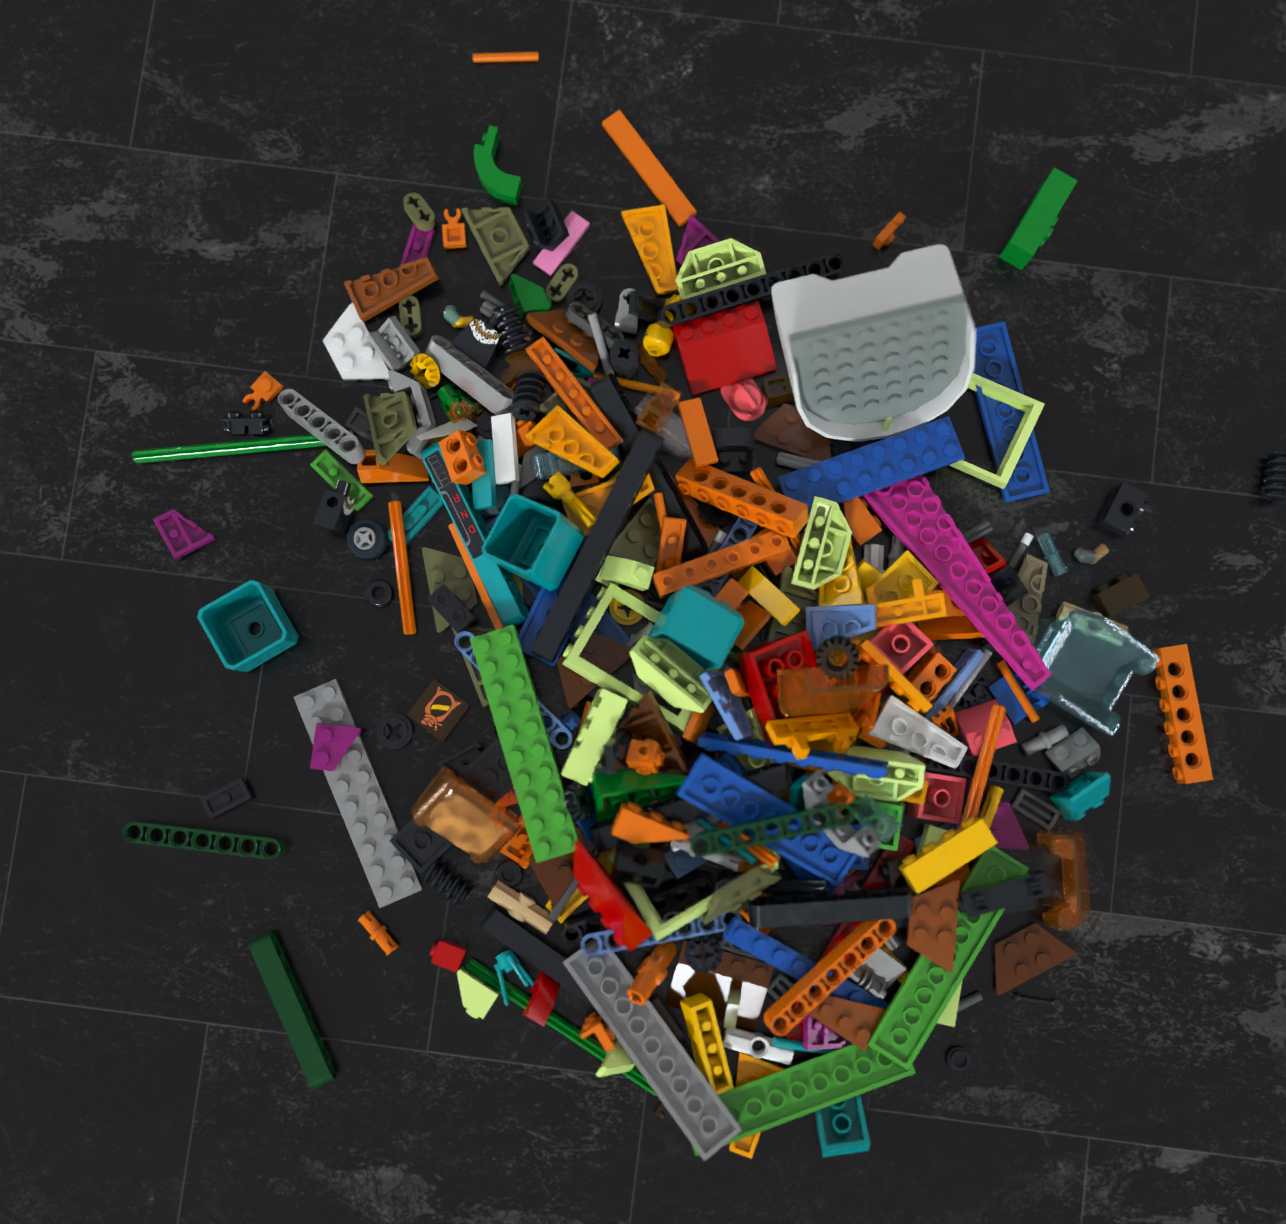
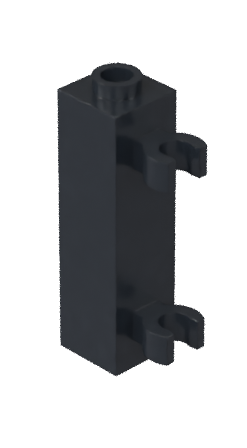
[956,870,1051,918]

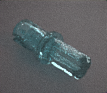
[1037,532,1068,577]

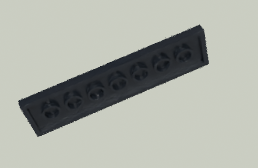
[390,737,555,874]

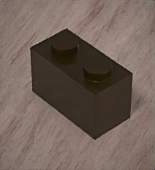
[1091,572,1151,618]

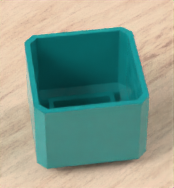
[482,494,584,591]
[197,580,299,672]
[648,585,744,672]

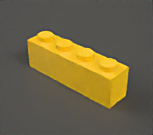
[898,816,997,894]

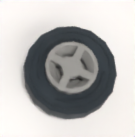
[347,519,388,559]

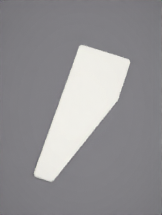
[416,417,477,440]

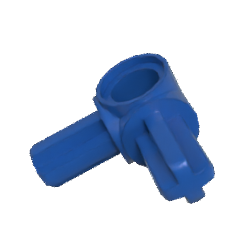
[543,714,581,737]

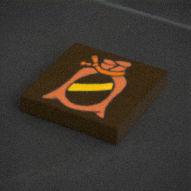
[407,679,471,742]

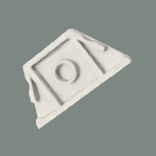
[323,303,390,381]

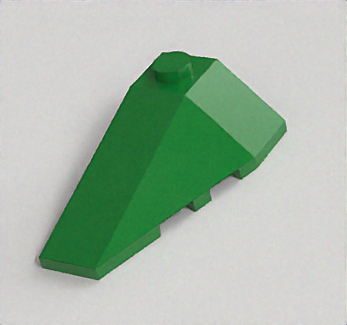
[592,769,687,822]

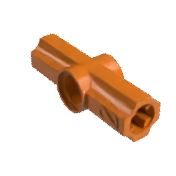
[626,941,677,1006]

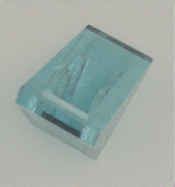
[853,794,902,843]

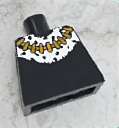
[451,313,505,370]
[313,479,356,534]

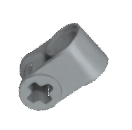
[614,288,639,334]

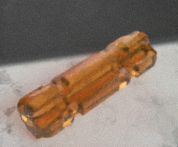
[637,344,668,384]

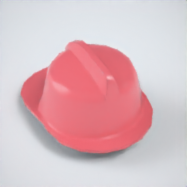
[721,378,766,421]

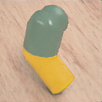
[443,305,474,328]

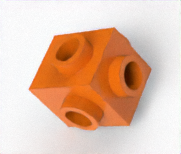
[626,739,665,775]

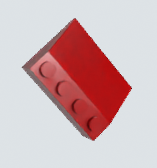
[673,301,777,396]
[736,630,835,742]
[574,840,653,951]

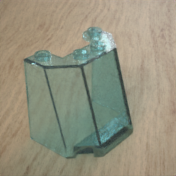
[1034,609,1160,737]

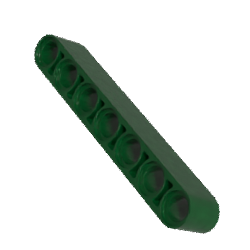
[690,801,854,857]
[123,821,286,859]
[249,931,336,1089]

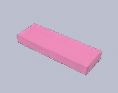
[533,211,590,277]

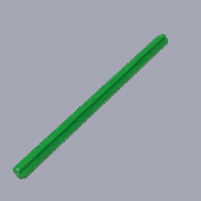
[132,430,356,463]
[465,958,656,1096]

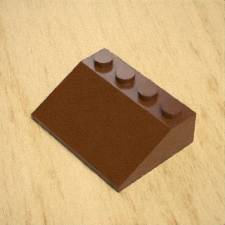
[665,938,774,1030]

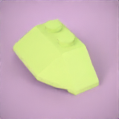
[675,238,766,300]
[791,496,852,590]
[630,635,712,713]
[828,746,925,802]

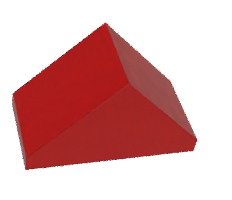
[969,537,1007,574]

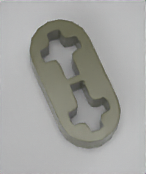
[403,193,435,231]
[546,264,578,304]
[399,295,423,339]
[723,988,742,1030]

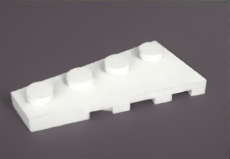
[868,695,968,768]

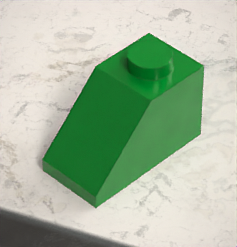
[509,274,552,323]

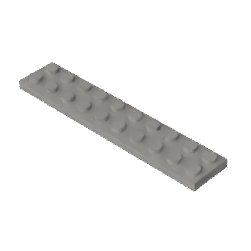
[294,679,423,908]
[563,938,742,1161]

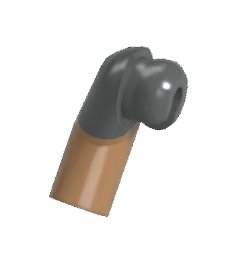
[1074,544,1109,564]

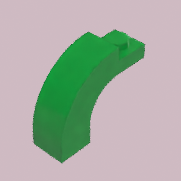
[474,125,523,206]

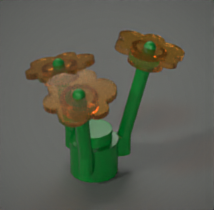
[437,385,487,432]

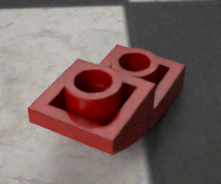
[522,971,560,1026]

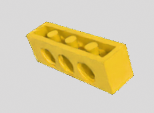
[680,993,734,1095]

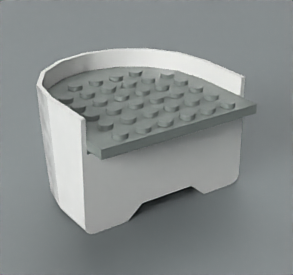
[771,244,976,442]

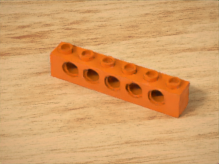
[675,458,808,539]
[652,531,791,599]
[1151,644,1213,784]

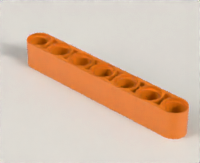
[764,919,896,1036]

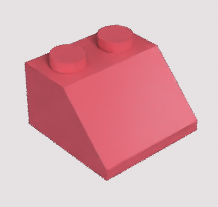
[869,622,934,675]
[955,699,1017,757]
[906,771,967,824]

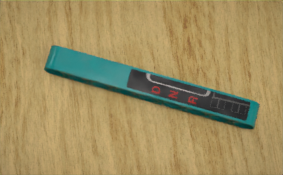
[421,440,529,627]

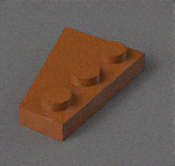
[808,995,886,1051]

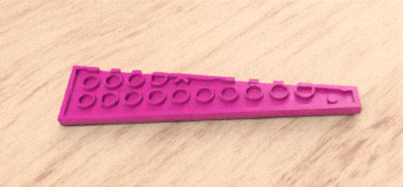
[861,475,1051,691]

